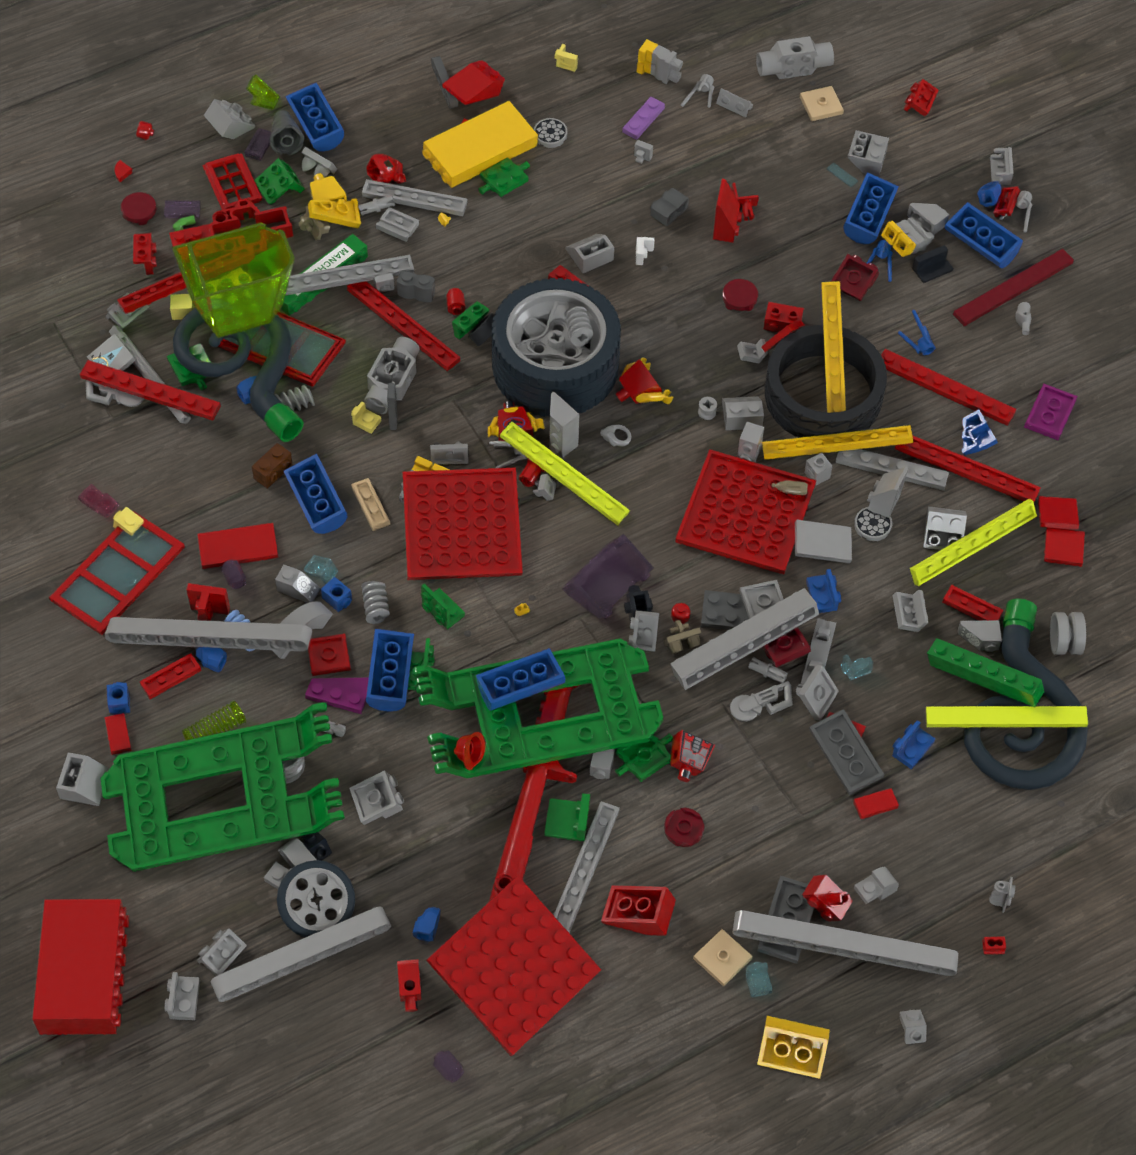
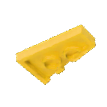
[308,199,361,229]

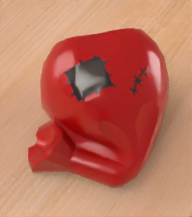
[366,154,406,184]

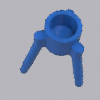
[867,240,893,282]
[898,310,936,355]

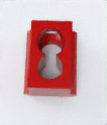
[982,936,1006,955]

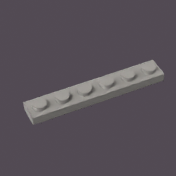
[362,179,467,216]
[836,449,949,491]

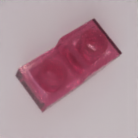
[78,484,120,518]

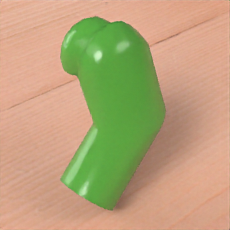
[173,215,196,231]

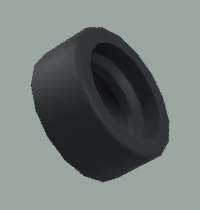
[468,312,495,346]

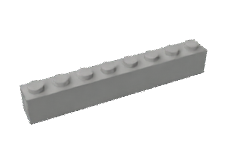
[670,588,819,690]

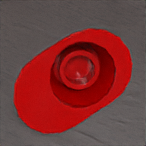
[454,732,485,770]

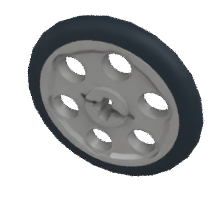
[277,860,355,938]

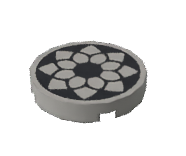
[534,118,567,148]
[854,507,892,541]

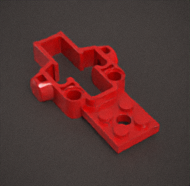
[169,198,293,264]

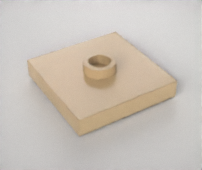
[800,86,844,121]
[693,929,753,987]

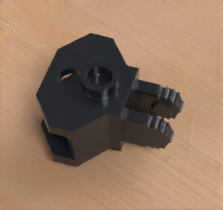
[624,585,653,623]

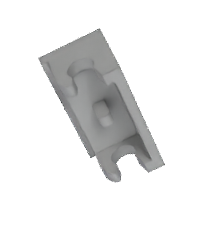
[990,147,1013,185]

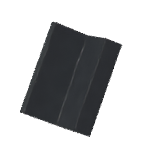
[912,245,954,283]

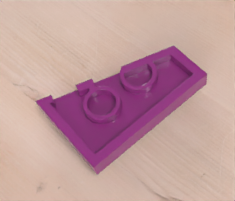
[305,677,369,714]

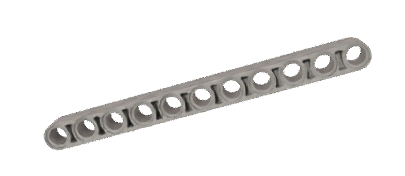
[104,617,312,651]
[733,911,959,976]

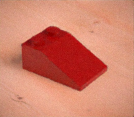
[442,60,505,105]
[713,179,743,243]
[601,885,676,936]

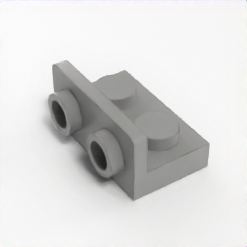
[106,291,149,330]
[197,928,247,976]
[165,972,200,1020]

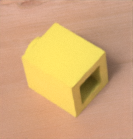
[170,294,197,320]

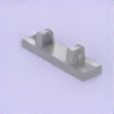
[801,618,836,684]

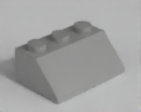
[549,392,579,458]

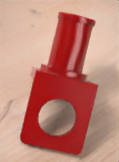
[731,183,759,221]

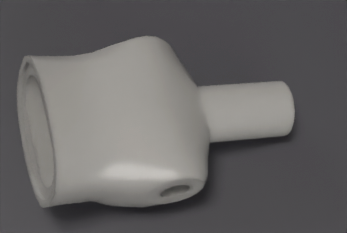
[1015,302,1031,335]

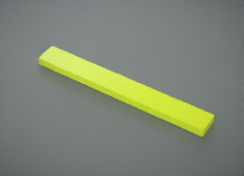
[500,422,630,526]
[910,499,1037,586]
[926,706,1088,727]

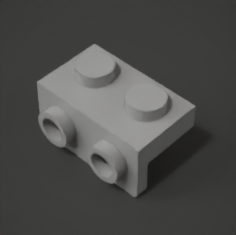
[892,590,928,632]
[628,611,659,651]

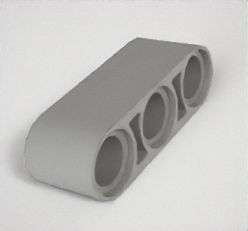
[279,837,328,893]

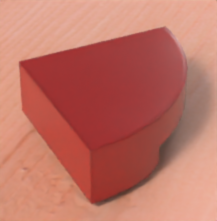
[114,160,133,182]

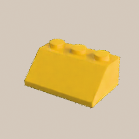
[757,1016,830,1079]

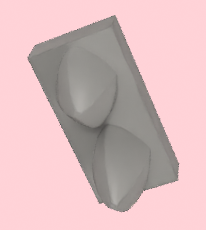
[302,147,337,178]
[430,441,468,465]

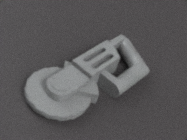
[86,380,145,407]
[730,681,793,722]

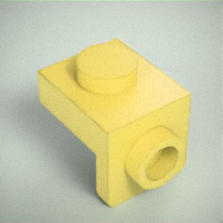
[113,507,144,536]

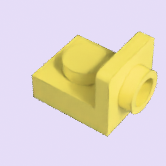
[555,44,578,72]
[351,402,381,434]

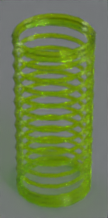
[182,701,246,740]

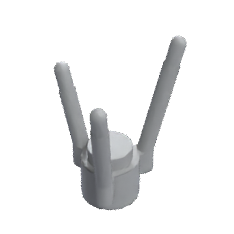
[681,74,715,108]
[999,191,1033,232]
[489,441,527,468]

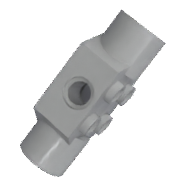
[756,36,834,79]
[364,337,420,414]

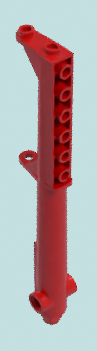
[489,685,580,901]

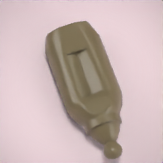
[772,480,808,495]

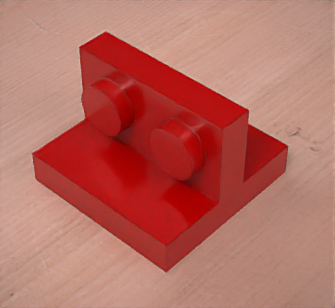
[186,583,230,621]

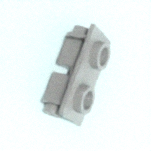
[716,88,753,117]
[989,877,1015,913]

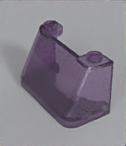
[562,533,654,619]

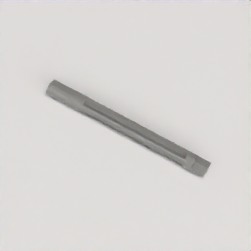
[109,325,191,424]

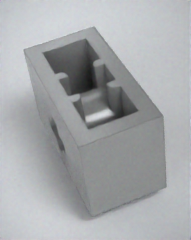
[737,422,764,462]

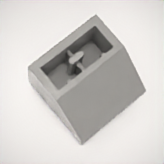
[204,99,255,139]
[848,130,889,177]
[566,234,614,273]
[923,506,967,550]
[56,753,110,806]

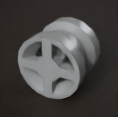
[698,397,717,420]

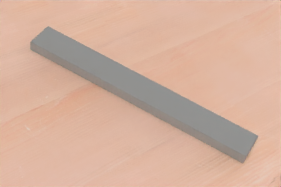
[270,255,414,297]
[554,801,620,933]

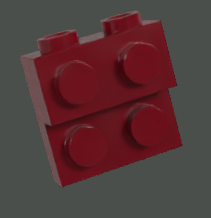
[831,254,879,301]
[762,627,811,668]

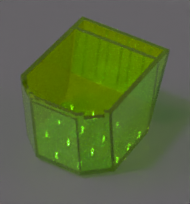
[172,223,295,338]

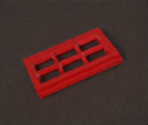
[202,153,262,210]

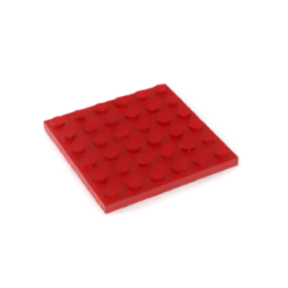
[675,449,817,575]
[403,467,523,580]
[426,876,601,1056]

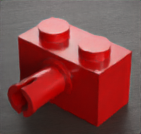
[802,875,853,922]

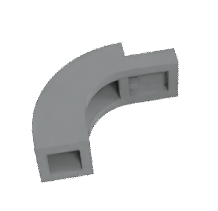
[272,601,333,659]

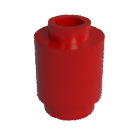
[446,288,465,315]

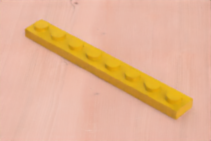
[821,281,846,413]
[762,425,913,460]

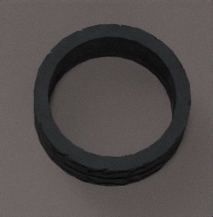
[765,325,887,438]

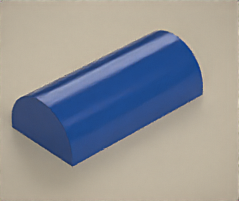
[285,83,344,151]
[843,172,899,244]
[945,202,1023,269]
[284,454,347,534]
[366,629,414,711]
[476,648,565,711]

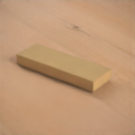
[351,478,390,531]

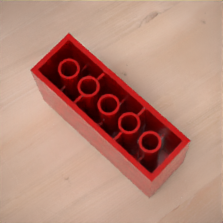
[33,899,129,1035]

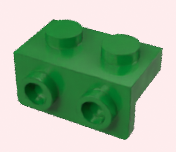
[452,301,490,340]

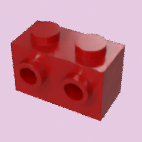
[763,302,804,332]

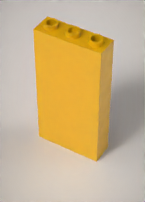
[422,101,538,188]

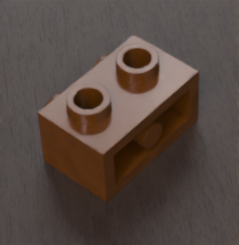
[252,443,293,489]

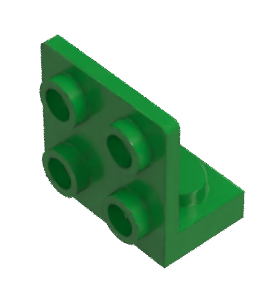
[254,158,305,205]
[421,584,465,630]
[407,638,435,690]
[544,793,590,841]

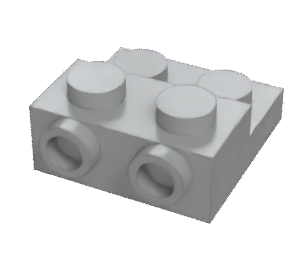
[350,770,404,825]

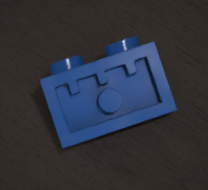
[806,569,841,613]
[892,720,935,770]

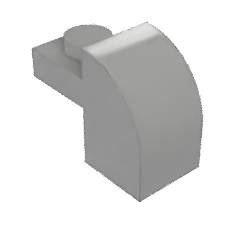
[854,867,899,904]

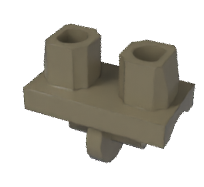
[299,206,330,240]
[664,620,701,654]

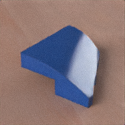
[961,409,998,455]

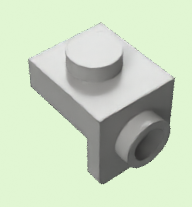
[737,339,768,363]
[900,1010,927,1044]

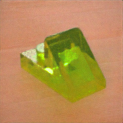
[246,75,280,110]

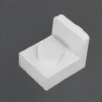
[636,237,654,265]

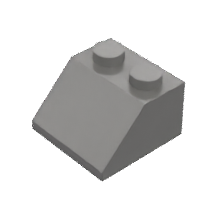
[722,396,764,430]
[867,467,909,518]

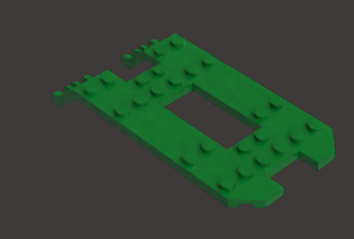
[412,638,663,778]
[101,702,345,872]

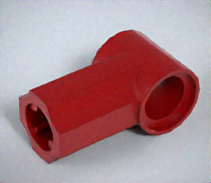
[519,458,546,487]

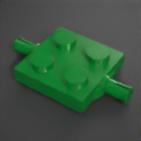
[478,157,530,197]
[167,343,211,390]
[615,733,673,782]

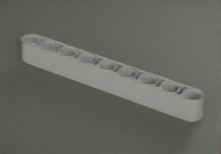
[211,907,391,1002]

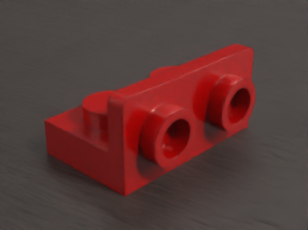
[904,79,939,117]

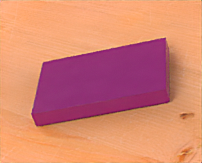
[1024,383,1078,440]

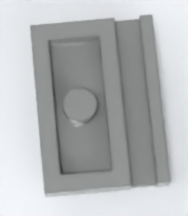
[376,207,419,242]

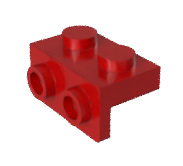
[133,233,157,275]

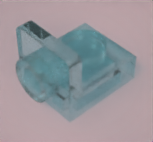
[304,555,338,584]
[841,654,873,680]
[745,962,772,997]

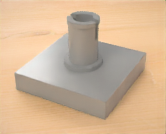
[796,664,839,721]

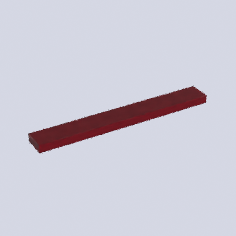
[953,248,1074,326]

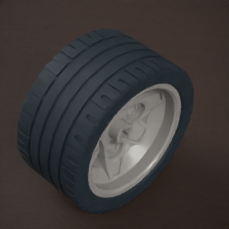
[492,278,621,417]

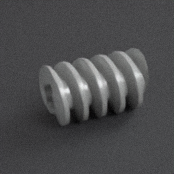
[564,306,593,346]
[274,385,315,411]
[361,581,390,624]

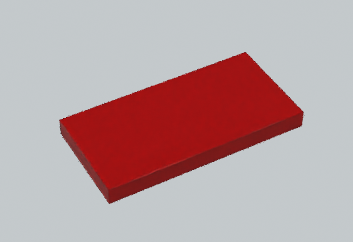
[197,523,278,569]

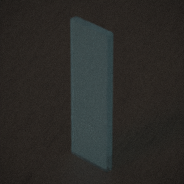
[827,163,858,187]

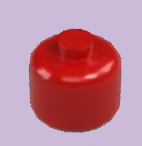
[136,121,154,140]
[671,603,691,624]

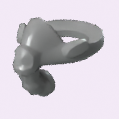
[600,425,631,447]

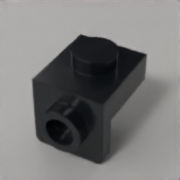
[299,832,332,861]

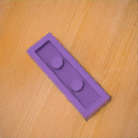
[622,97,665,140]

